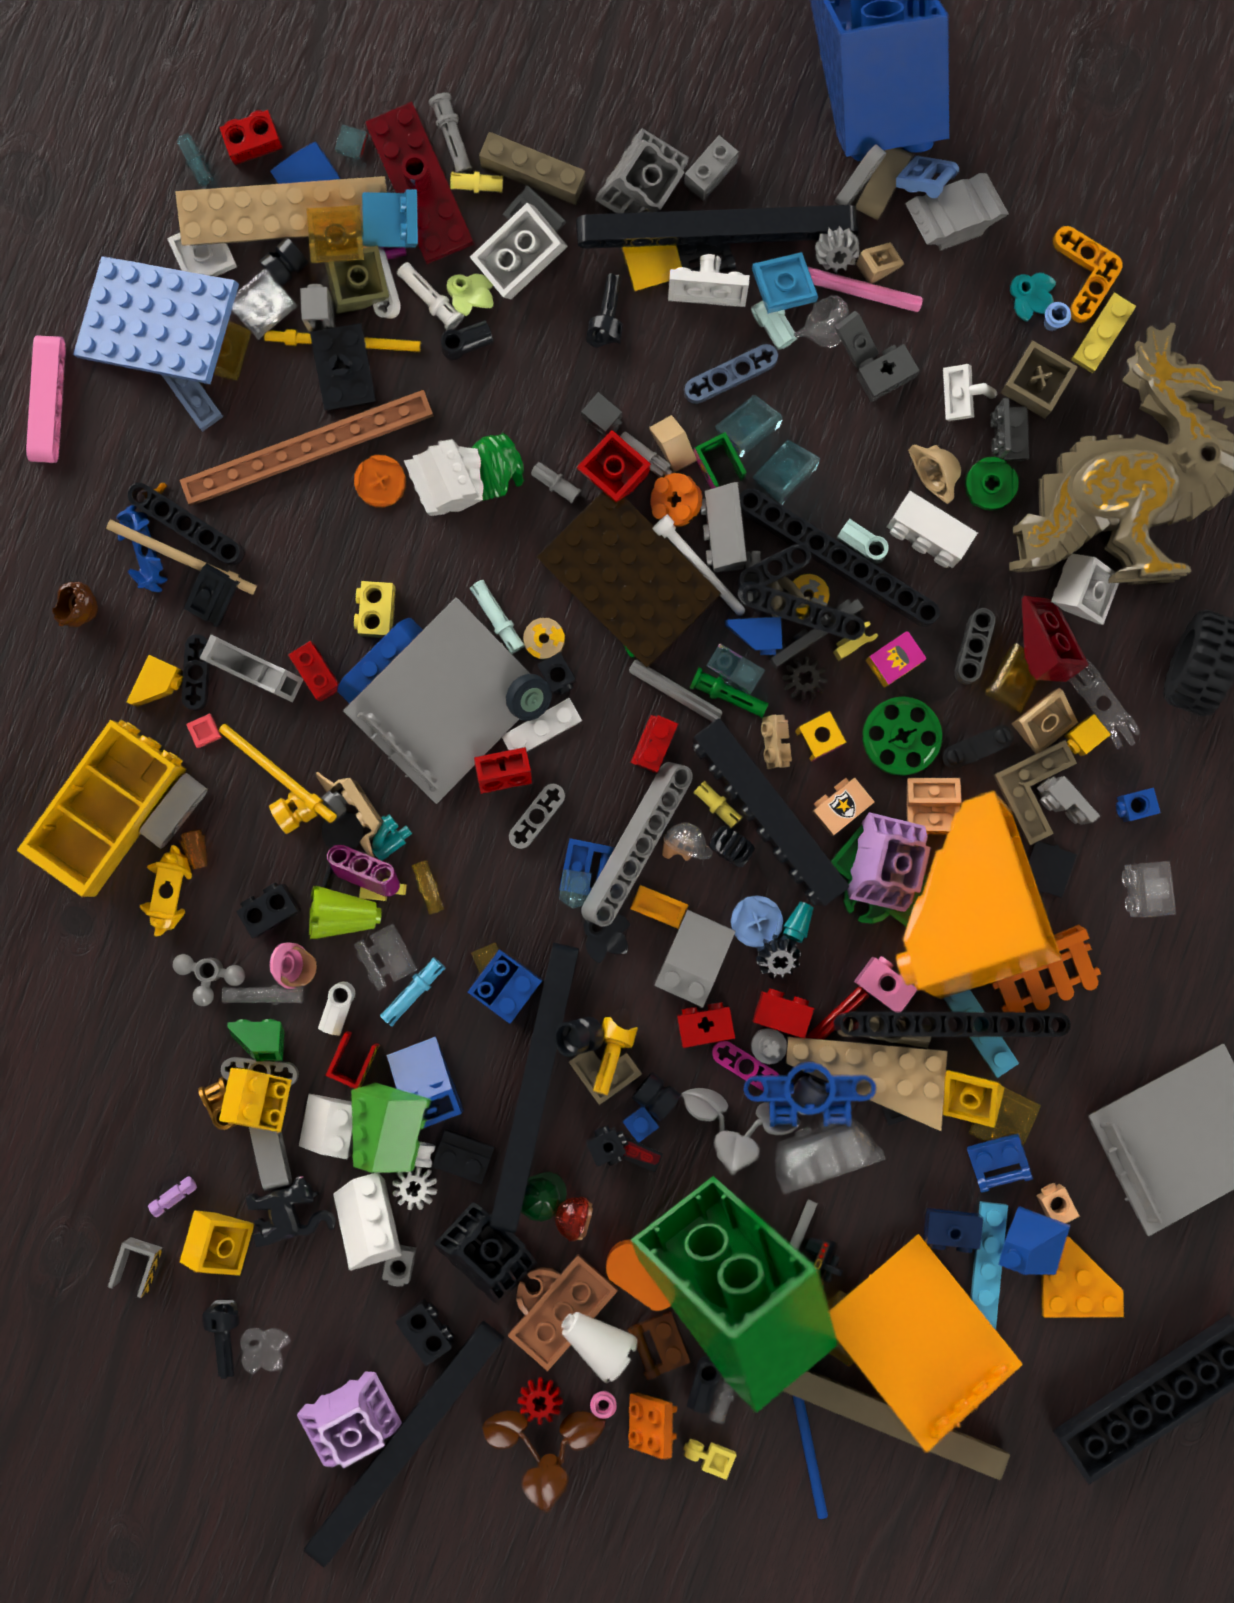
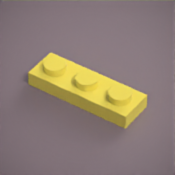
[1071,292,1136,373]

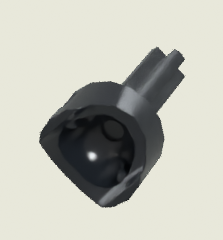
[586,273,623,348]
[202,1299,240,1379]

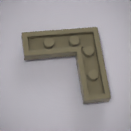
[993,740,1077,845]

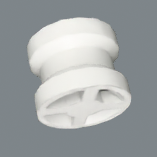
[414,1142,435,1168]

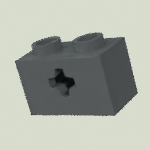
[856,344,920,402]

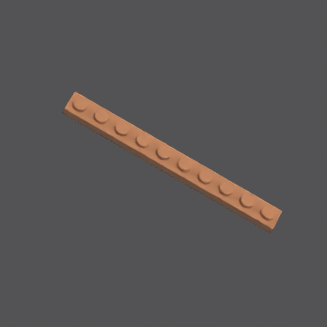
[180,390,433,506]

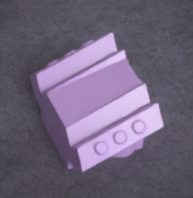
[847,812,931,912]
[297,1371,402,1468]

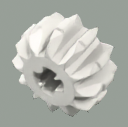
[392,1166,437,1210]

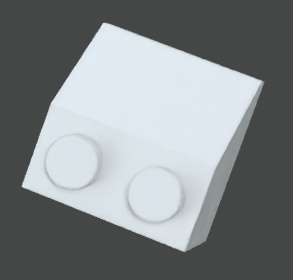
[1051,554,1119,625]
[299,1094,353,1159]

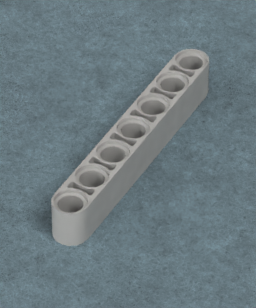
[581,762,692,927]

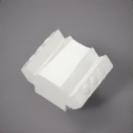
[404,439,483,516]

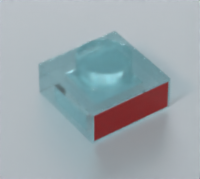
[335,125,368,160]

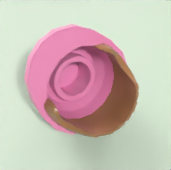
[270,942,317,989]

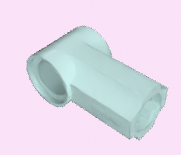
[751,300,798,350]
[837,519,888,564]

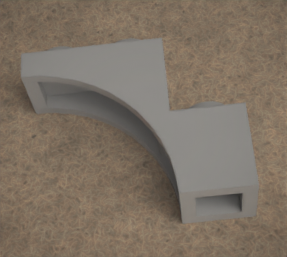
[200,635,304,702]

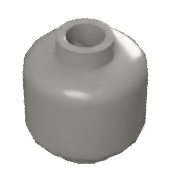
[791,1074,829,1115]

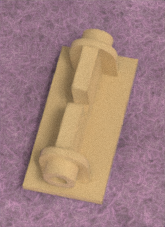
[761,714,792,769]

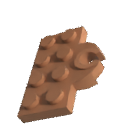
[508,1254,618,1371]

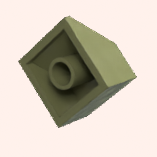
[325,246,389,314]

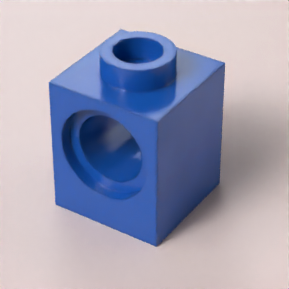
[1116,788,1161,822]

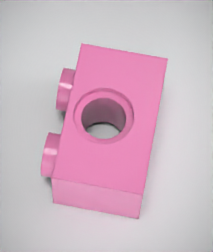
[854,956,917,1012]

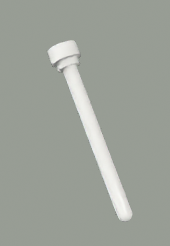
[652,514,745,615]

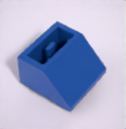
[468,949,542,1024]

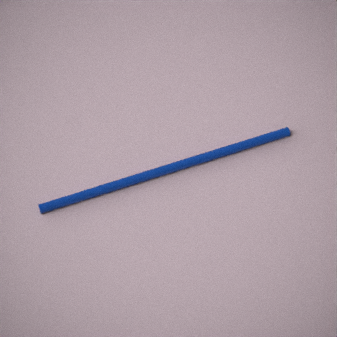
[793,1396,828,1519]

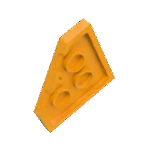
[1041,1236,1124,1318]

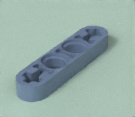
[684,344,778,404]

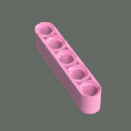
[26,336,66,463]

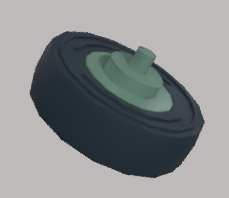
[506,674,552,721]

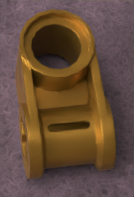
[198,1077,236,1130]

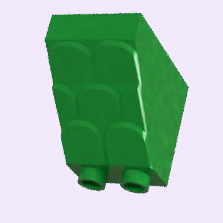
[631,1176,838,1413]

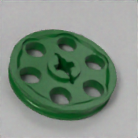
[862,697,942,776]

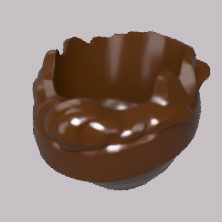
[52,582,98,627]

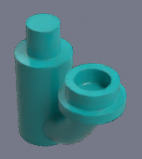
[371,814,412,861]

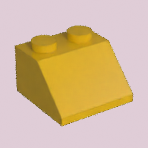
[180,1210,254,1276]

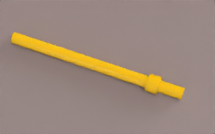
[264,329,421,352]
[219,724,337,823]

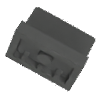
[990,398,1029,461]

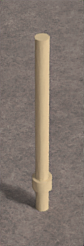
[106,519,257,595]

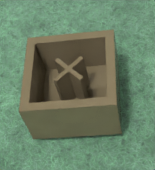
[1000,340,1078,419]

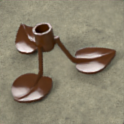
[482,1410,606,1513]

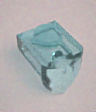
[559,869,591,908]

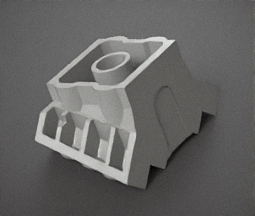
[596,128,689,213]
[905,173,1009,251]

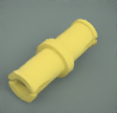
[450,172,503,193]
[693,781,743,829]

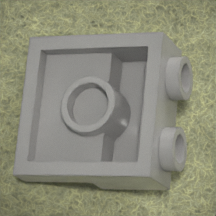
[1037,776,1100,825]

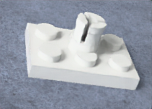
[668,254,749,307]

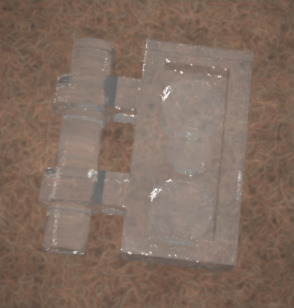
[354,923,418,991]

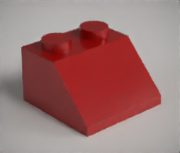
[577,430,651,502]

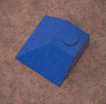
[725,617,782,655]
[998,1206,1070,1275]

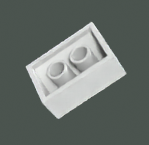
[333,1173,402,1271]

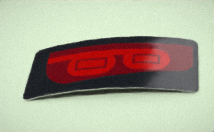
[612,1136,663,1172]

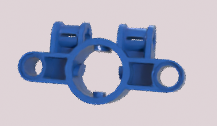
[744,1062,876,1127]

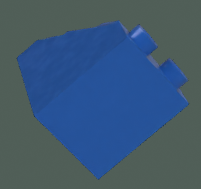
[810,0,949,161]

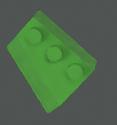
[352,1083,431,1173]

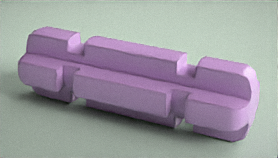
[148,1176,197,1217]

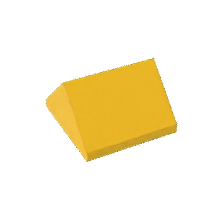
[943,1070,1005,1128]

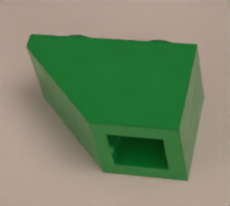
[228,1019,285,1062]

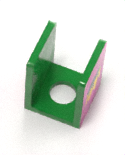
[694,432,746,489]

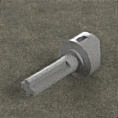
[751,1028,787,1064]

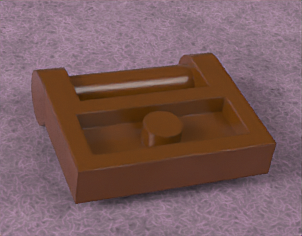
[627,1311,691,1380]

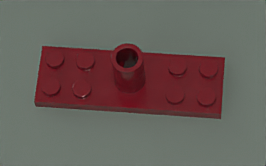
[365,102,474,264]

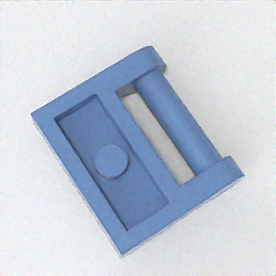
[896,156,959,198]

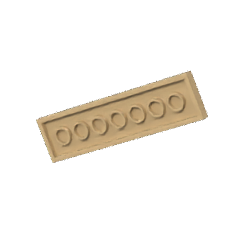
[175,176,387,246]

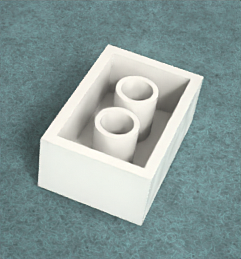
[470,203,568,299]
[887,491,977,568]

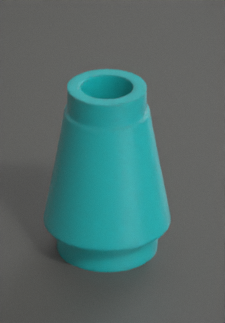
[783,902,814,943]

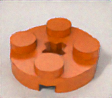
[651,473,702,527]

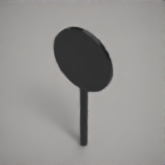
[321,811,364,888]

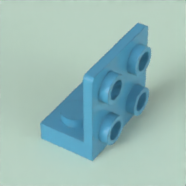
[362,189,418,248]

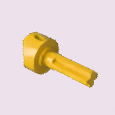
[593,1017,638,1095]

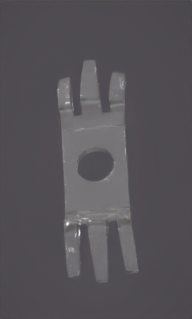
[1068,659,1141,749]

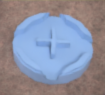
[730,895,783,948]

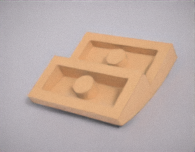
[907,778,961,834]

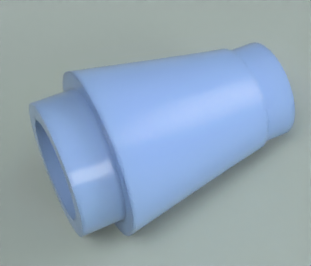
[1044,302,1071,331]

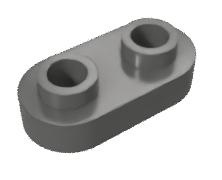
[321,791,347,820]

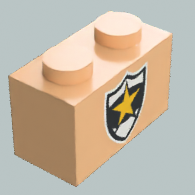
[812,778,874,836]

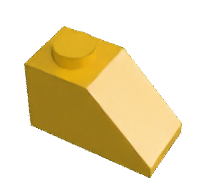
[127,655,183,707]

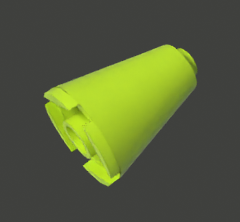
[309,886,381,939]

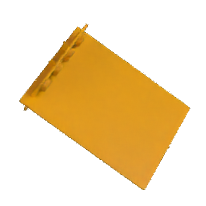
[829,1234,1023,1452]

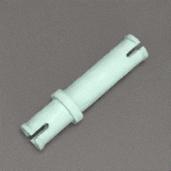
[469,580,525,654]

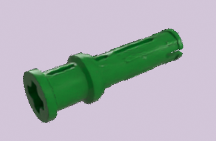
[689,667,769,718]

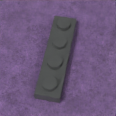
[770,599,864,669]

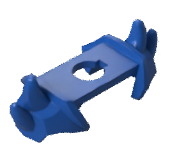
[116,505,167,592]

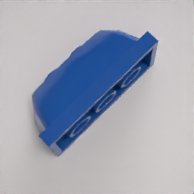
[337,618,423,704]

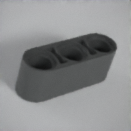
[954,608,995,685]

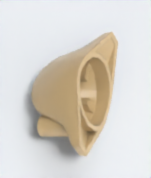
[908,445,961,504]

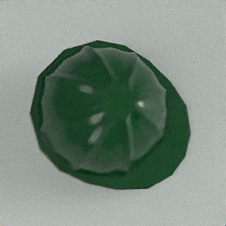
[521,1172,567,1222]

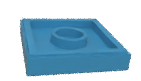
[752,252,818,314]

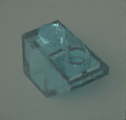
[706,643,765,695]

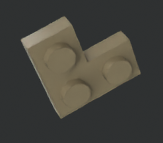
[569,1051,642,1105]

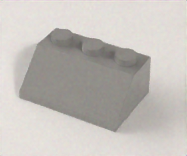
[700,482,747,573]

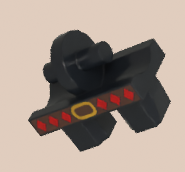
[805,1238,844,1283]

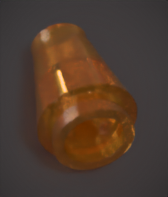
[179,829,208,869]

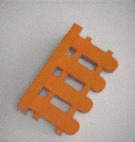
[991,925,1101,1012]

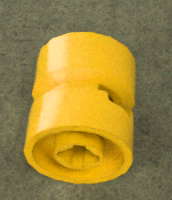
[269,792,318,834]

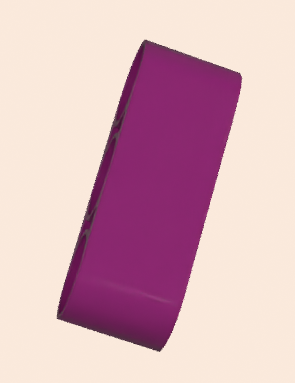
[327,845,400,897]

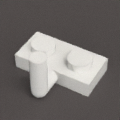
[943,364,997,421]

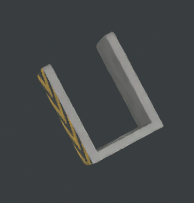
[108,1237,163,1298]

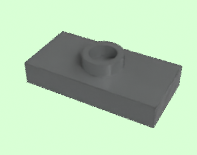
[834,311,879,369]

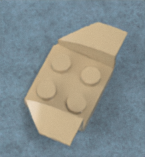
[315,772,383,857]

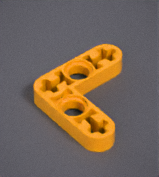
[1053,226,1123,323]

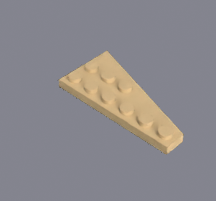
[786,1036,947,1131]

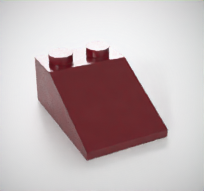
[1022,596,1089,682]

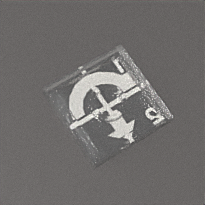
[232,269,297,339]

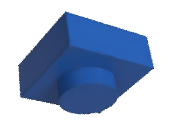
[622,1106,659,1143]

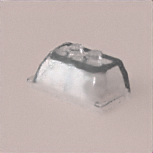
[775,1118,885,1194]

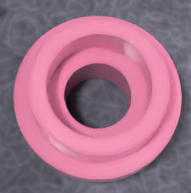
[590,1391,617,1419]

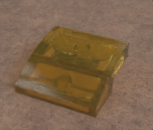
[969,1087,1041,1145]

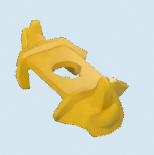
[140,845,192,937]

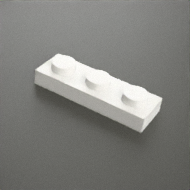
[502,698,582,752]

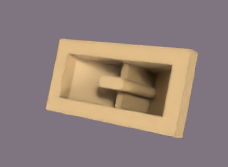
[856,242,904,284]
[649,415,697,473]

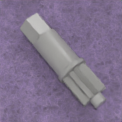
[620,432,672,478]

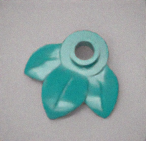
[1010,273,1056,322]

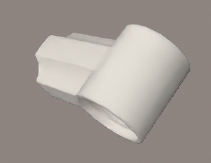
[318,982,355,1036]

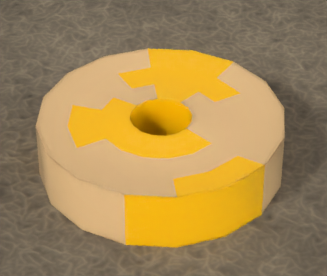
[523,618,565,660]

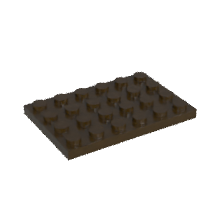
[537,491,721,668]

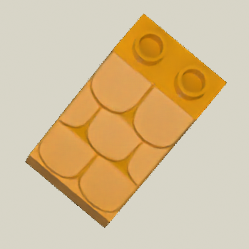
[896,791,1062,999]

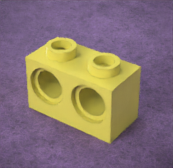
[354,581,396,638]

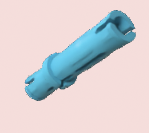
[380,957,446,1026]

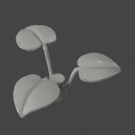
[681,1088,800,1174]

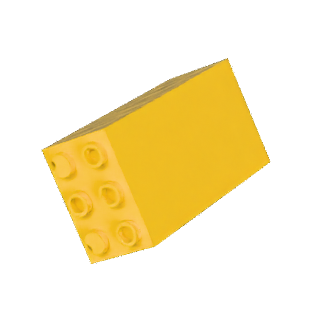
[17,720,187,897]

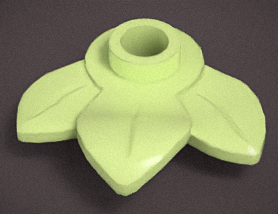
[447,274,493,316]

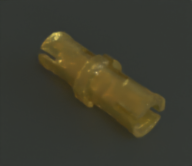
[411,860,445,915]

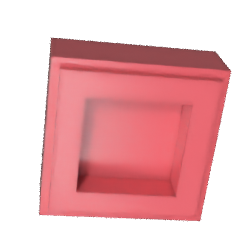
[186,713,222,748]

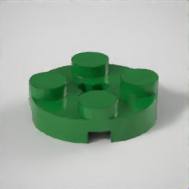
[965,457,1019,511]

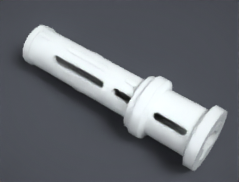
[397,262,464,330]

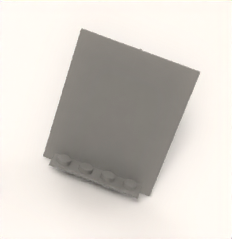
[343,598,530,804]
[1088,1044,1234,1236]

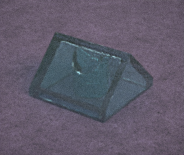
[715,395,782,458]
[753,440,820,505]

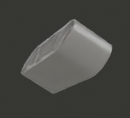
[140,773,208,849]
[249,1127,292,1191]

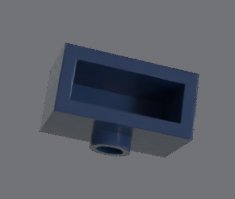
[923,1208,983,1253]

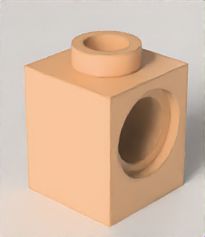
[1036,1183,1079,1223]

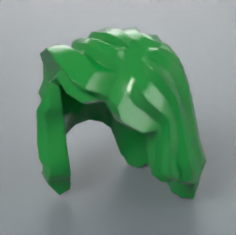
[472,433,524,501]

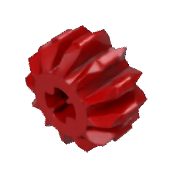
[518,1377,563,1425]

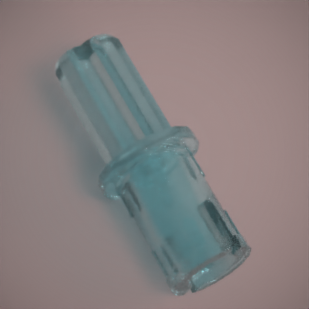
[177,133,214,186]

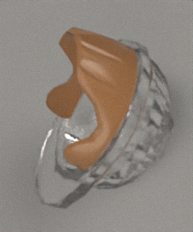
[662,822,713,861]

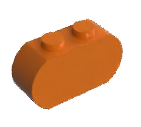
[606,1239,671,1311]

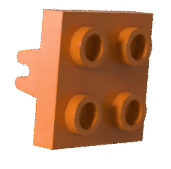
[628,1392,677,1459]

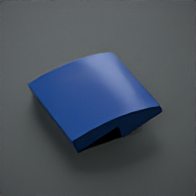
[270,142,341,184]

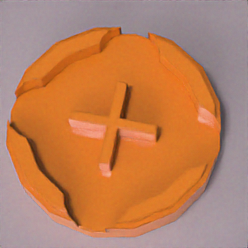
[354,455,406,507]

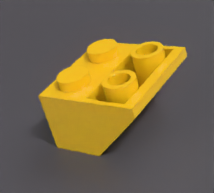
[219,1068,292,1132]

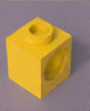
[1064,714,1111,756]

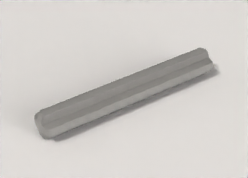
[629,660,722,722]

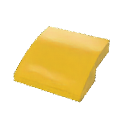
[622,245,682,291]

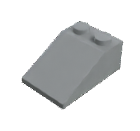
[654,909,736,1007]

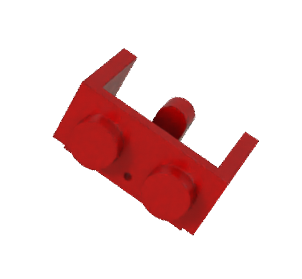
[630,715,678,774]

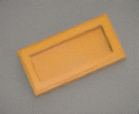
[630,885,688,929]

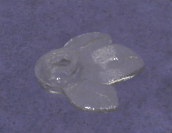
[240,1328,291,1375]

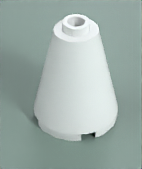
[561,1312,637,1383]

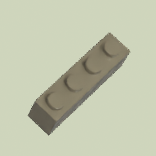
[479,132,586,205]

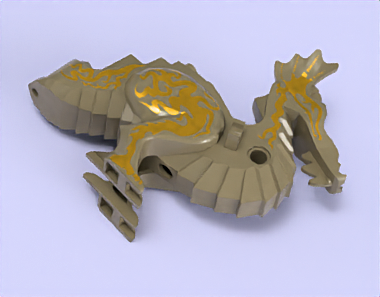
[1009,323,1234,585]

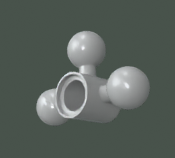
[173,954,245,1006]

